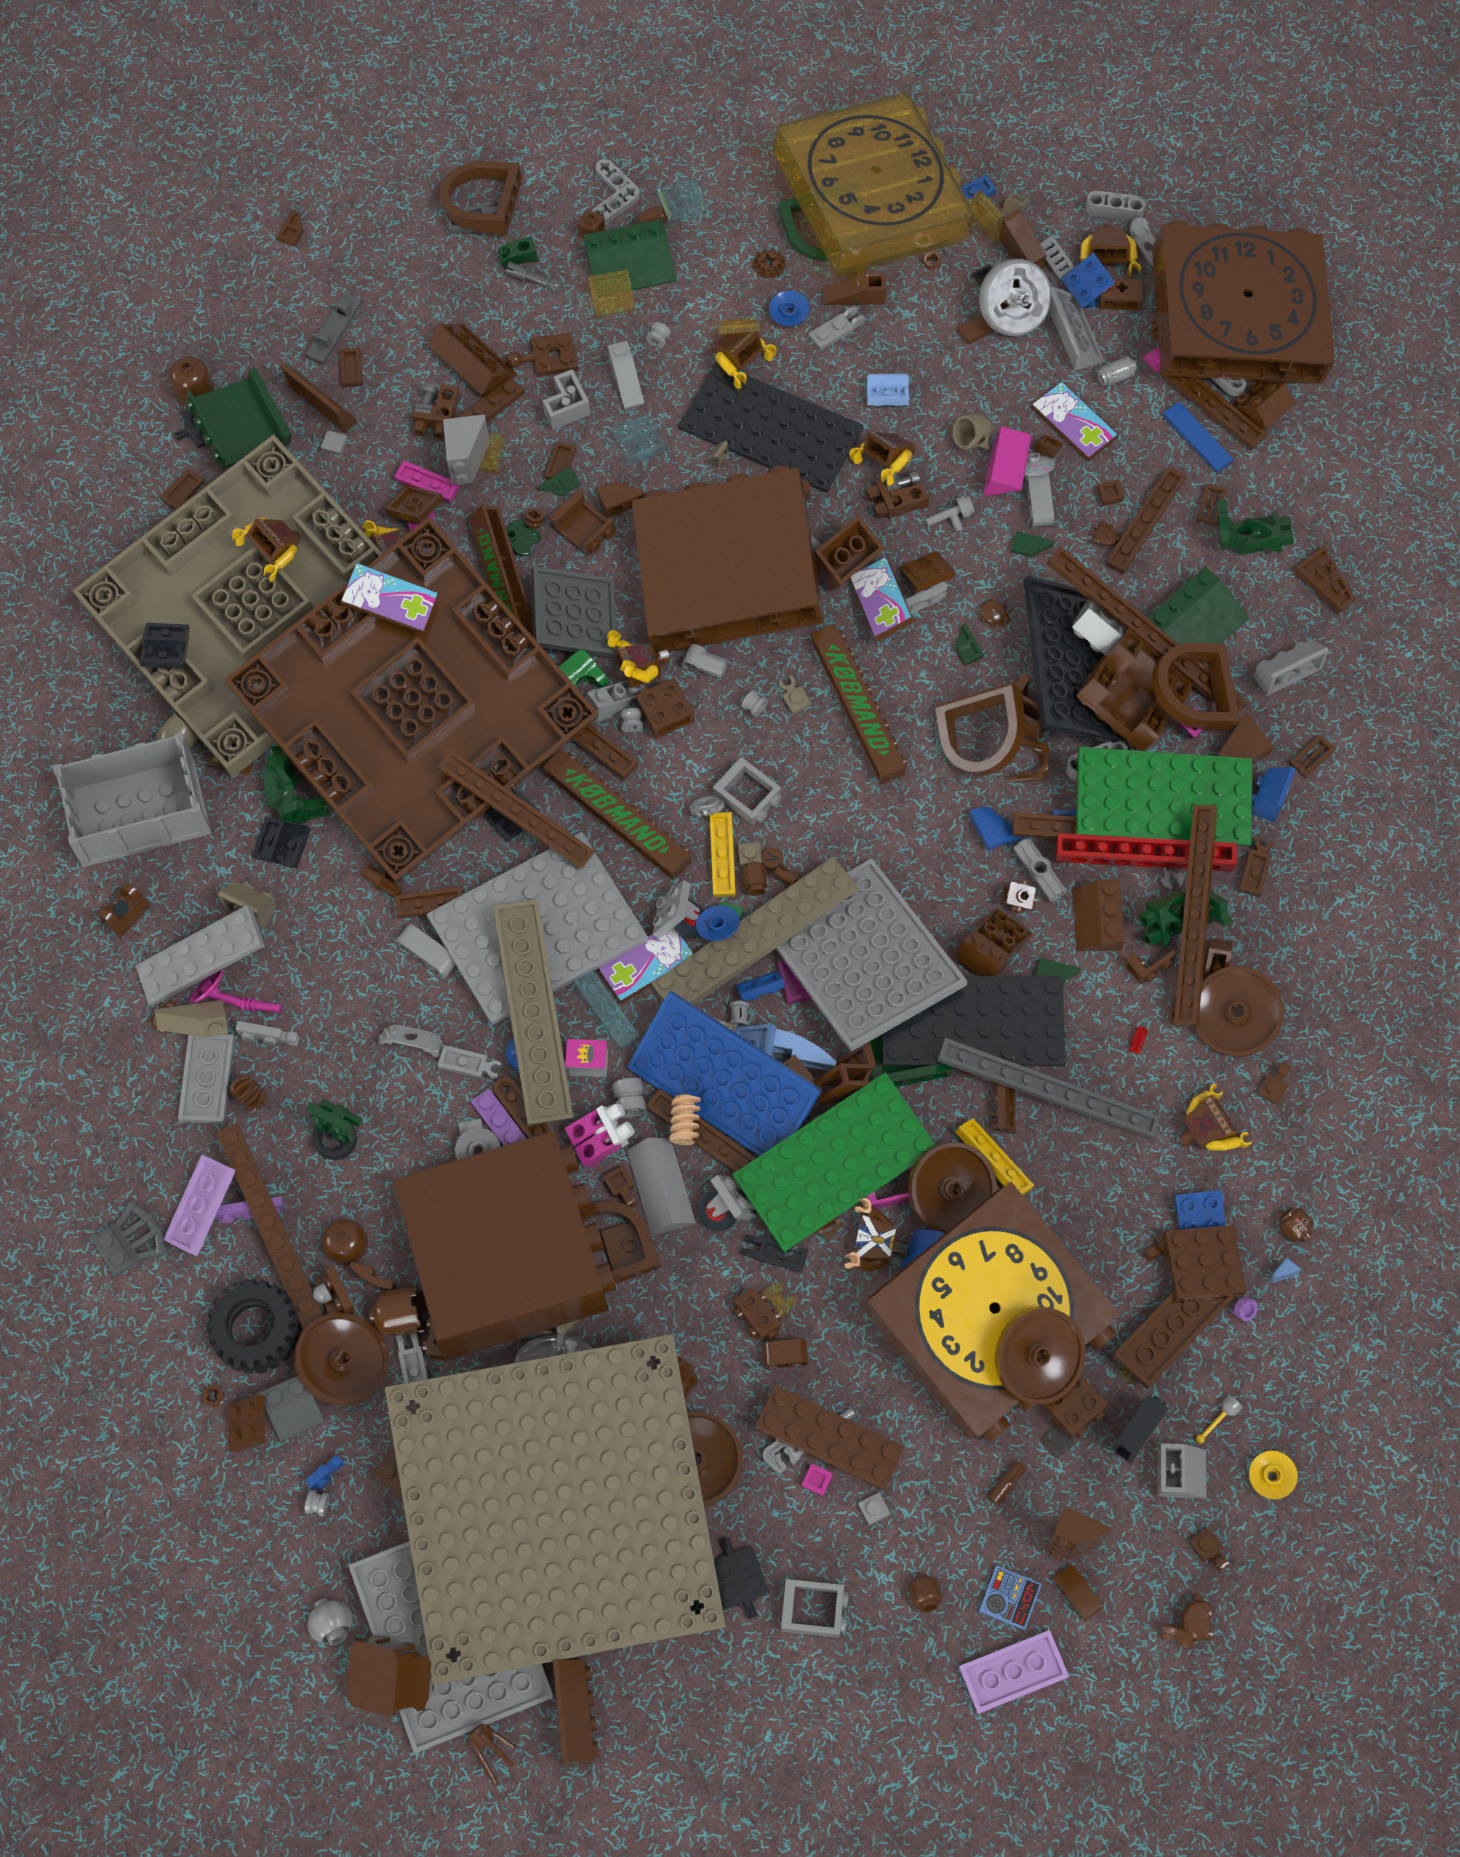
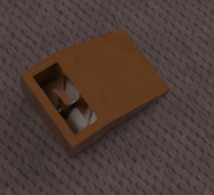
[955,908,1033,976]

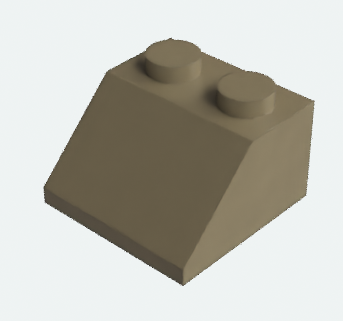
[218,881,277,929]

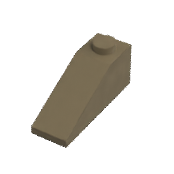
[154,1000,228,1037]

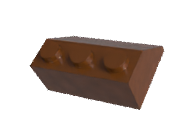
[813,515,885,591]
[1073,879,1124,951]

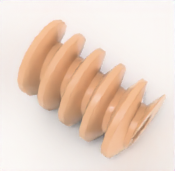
[670,1094,701,1145]

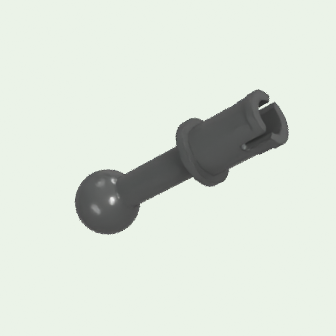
[505,261,563,293]

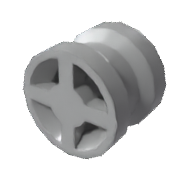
[646,322,671,348]
[741,690,768,717]
[620,708,643,733]
[305,1490,330,1517]

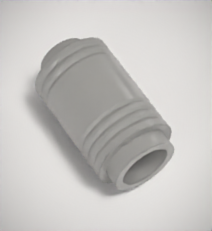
[1097,356,1137,387]

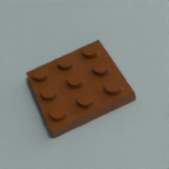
[1164,1225,1247,1301]

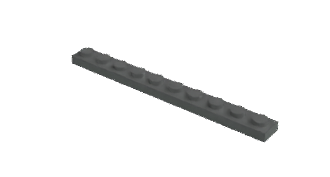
[937,1038,1160,1140]

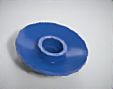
[769,291,809,327]
[696,905,740,941]

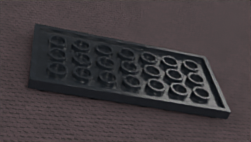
[678,362,864,493]
[1023,576,1120,743]
[882,976,1066,1067]

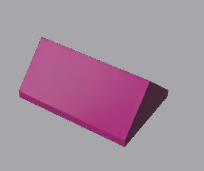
[983,426,1032,496]

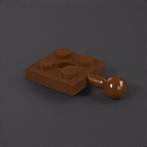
[506,332,578,377]

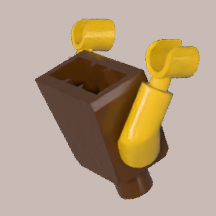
[1080,224,1141,277]

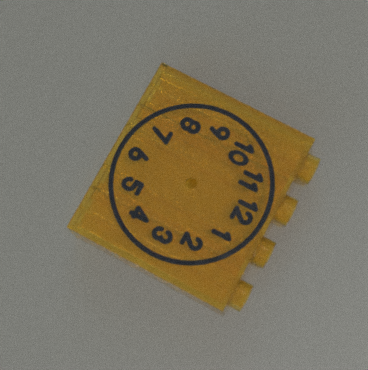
[772,92,978,276]

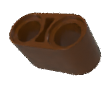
[762,1339,809,1370]

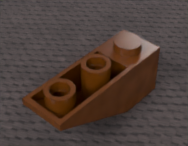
[823,272,886,305]

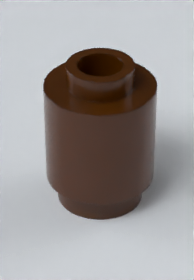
[636,206,668,223]
[743,861,767,896]

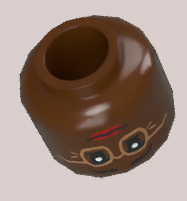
[1279,1207,1314,1242]

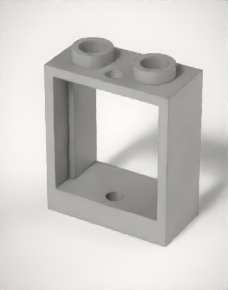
[713,757,782,826]
[781,1579,848,1637]

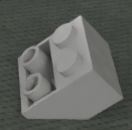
[1157,1443,1207,1499]

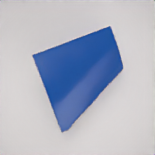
[969,807,1026,851]

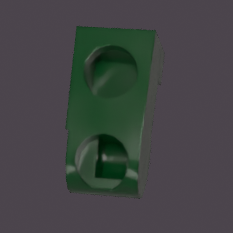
[498,236,539,268]

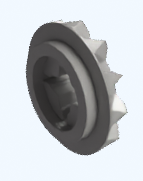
[689,796,725,817]

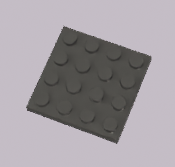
[531,566,617,658]

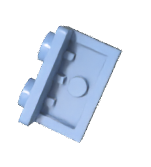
[867,374,909,407]

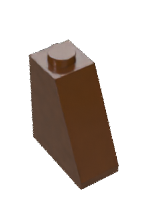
[1000,209,1047,270]
[1218,712,1273,765]

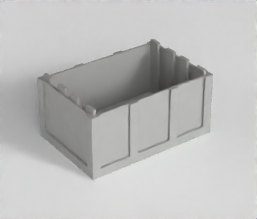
[53,732,212,867]

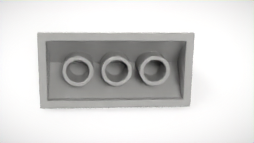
[1049,286,1105,371]
[627,1138,696,1236]

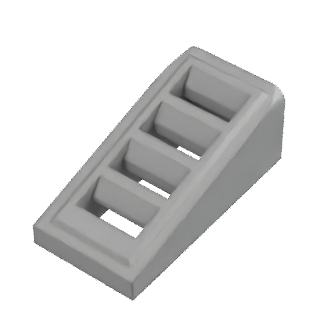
[1040,236,1075,282]

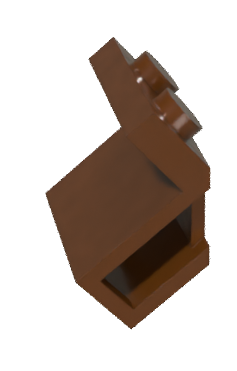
[1013,673,1046,743]
[814,1043,876,1103]

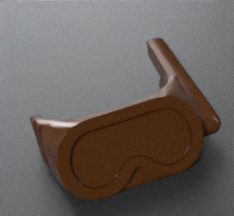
[1007,739,1049,782]

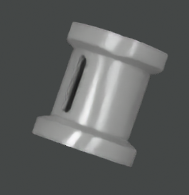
[729,1001,749,1027]

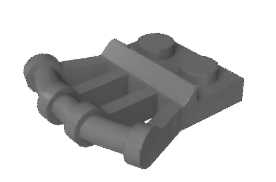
[91,1199,169,1277]

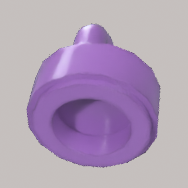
[1232,1296,1258,1321]

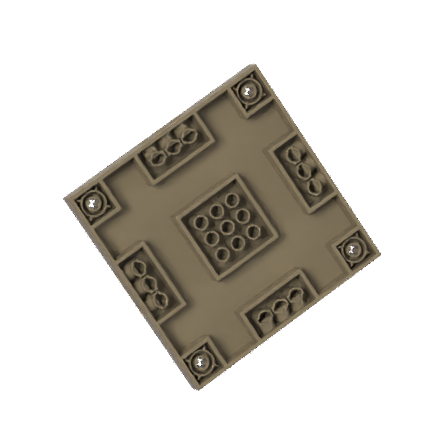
[73,435,383,778]
[385,1334,726,1685]

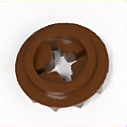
[753,249,785,278]

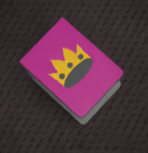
[565,1039,608,1077]

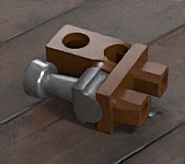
[412,383,461,440]
[866,469,929,519]

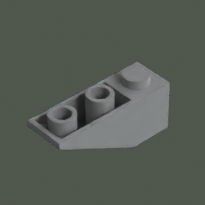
[585,681,645,723]

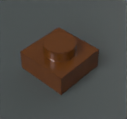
[1097,480,1124,506]

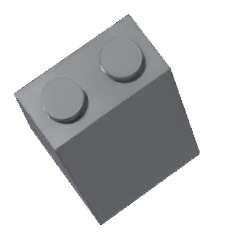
[443,414,490,485]

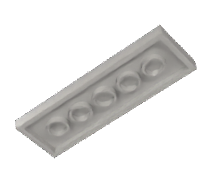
[135,905,265,1006]

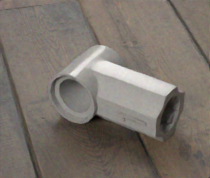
[682,644,728,678]

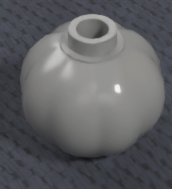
[307,1598,353,1646]

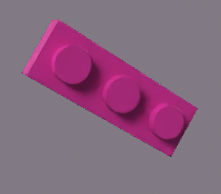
[394,460,460,504]

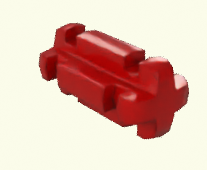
[1128,1026,1148,1054]

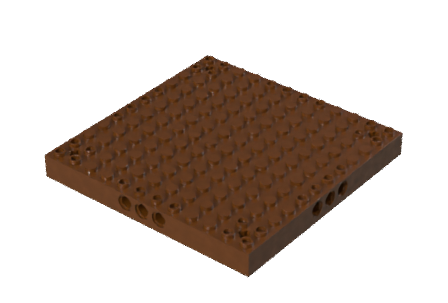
[224,517,599,884]

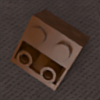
[1232,381,1295,429]

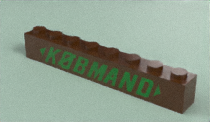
[469,505,533,637]
[811,624,907,785]
[543,749,691,881]

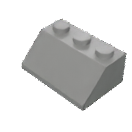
[1253,640,1329,696]

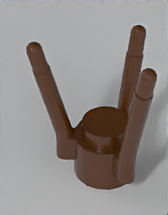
[468,1723,516,1786]

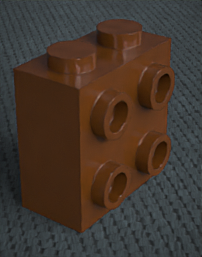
[636,678,694,739]
[1039,1375,1108,1440]

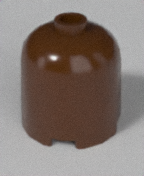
[169,356,215,406]
[369,1285,427,1335]

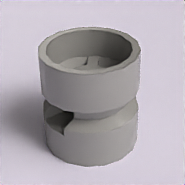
[613,1078,646,1118]

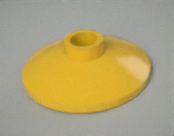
[1249,1451,1298,1499]

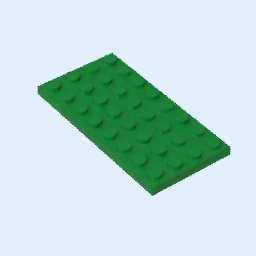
[1076,747,1252,847]
[732,1072,936,1253]

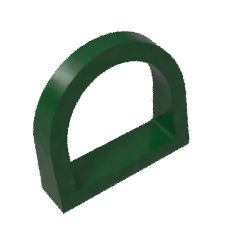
[778,184,866,261]

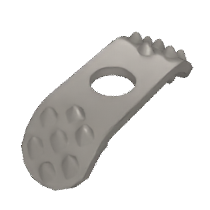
[1130,217,1155,266]
[377,1025,443,1057]

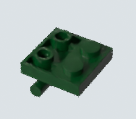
[305,1099,363,1144]

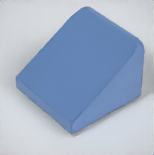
[1270,1258,1301,1283]

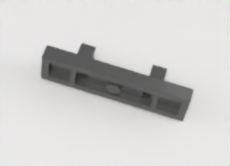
[305,292,363,365]

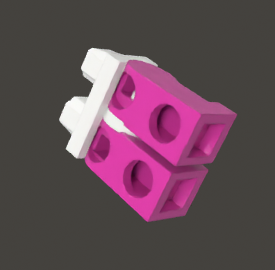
[565,1103,635,1168]

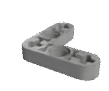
[592,159,640,225]

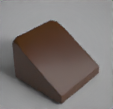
[1033,435,1063,459]

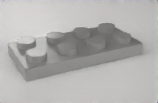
[178,1035,235,1124]

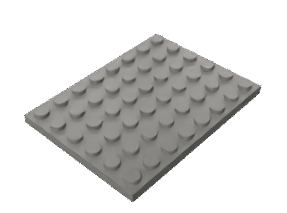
[427,832,648,1025]
[775,858,967,1052]
[348,1541,554,1754]

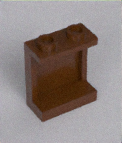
[549,490,616,556]

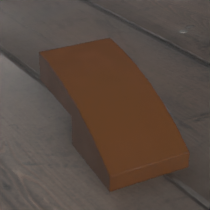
[350,1262,396,1292]
[1053,1564,1104,1622]

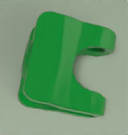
[559,650,608,688]

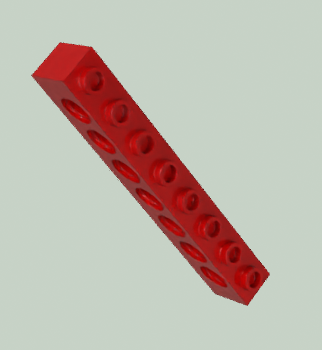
[1055,833,1237,872]

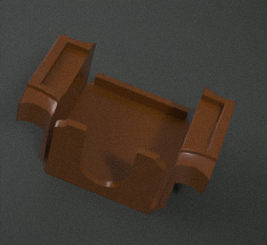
[347,1636,431,1717]

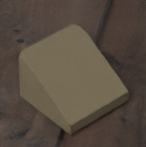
[1002,193,1030,214]
[705,441,728,467]

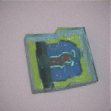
[654,179,707,224]
[611,414,667,466]

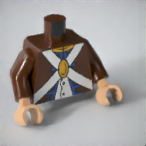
[844,1198,909,1272]

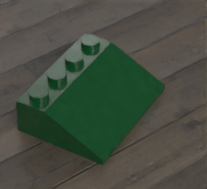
[583,219,677,298]
[1147,566,1249,662]

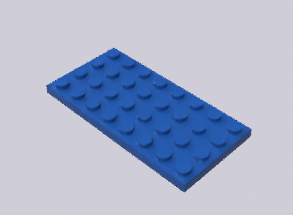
[627,991,822,1156]

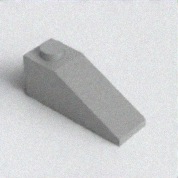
[607,341,644,409]

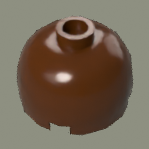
[321,1218,369,1266]

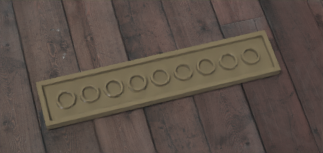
[651,857,859,1005]
[493,899,573,1126]

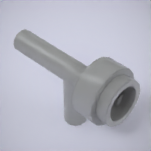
[925,496,975,533]

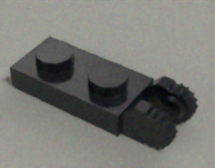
[740,1235,808,1273]

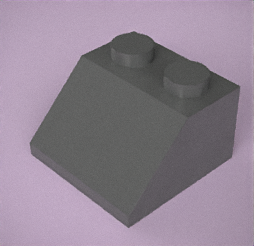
[260,1376,325,1441]

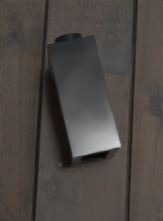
[1111,1395,1169,1463]

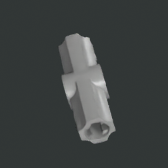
[1013,838,1067,902]

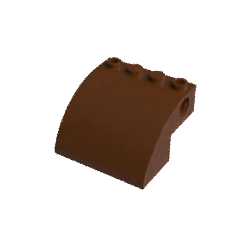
[1076,627,1193,751]

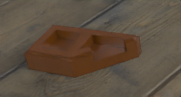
[276,209,304,247]

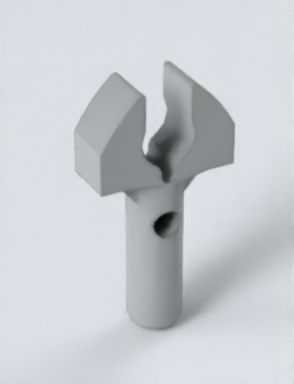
[1161,868,1184,891]

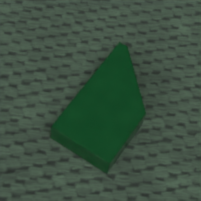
[538,466,582,496]
[1011,531,1054,557]
[955,623,984,666]
[1036,958,1081,982]

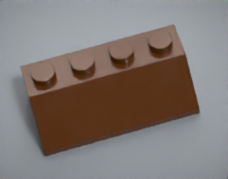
[428,323,517,396]
[1045,1507,1111,1561]
[553,1660,599,1767]

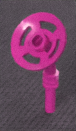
[189,970,282,1013]

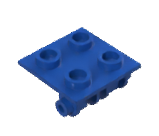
[1061,253,1115,309]
[1174,1189,1226,1230]

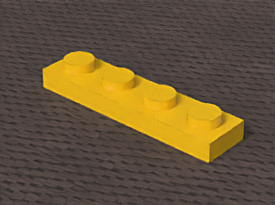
[710,812,735,898]
[955,1118,1035,1195]

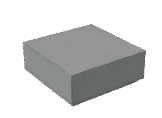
[321,430,348,456]

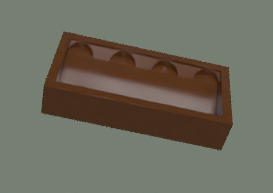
[280,363,357,433]

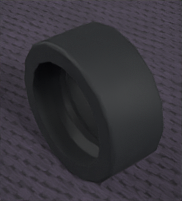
[312,1123,357,1161]

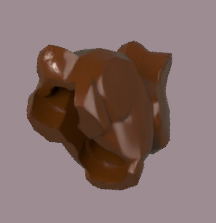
[1161,1593,1213,1650]

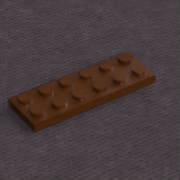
[1112,1291,1235,1390]
[754,1385,904,1491]

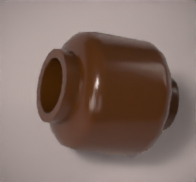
[908,1574,943,1613]

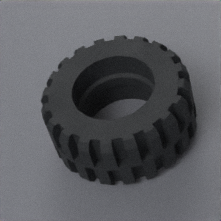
[206,1279,300,1374]

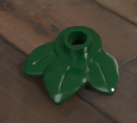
[506,519,542,556]

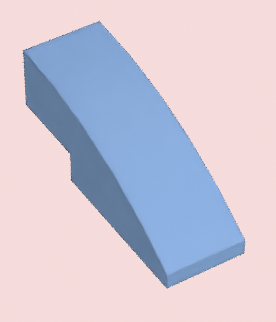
[773,1029,836,1071]

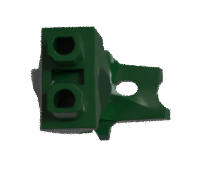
[1217,499,1293,555]
[264,745,330,824]
[1139,890,1233,947]

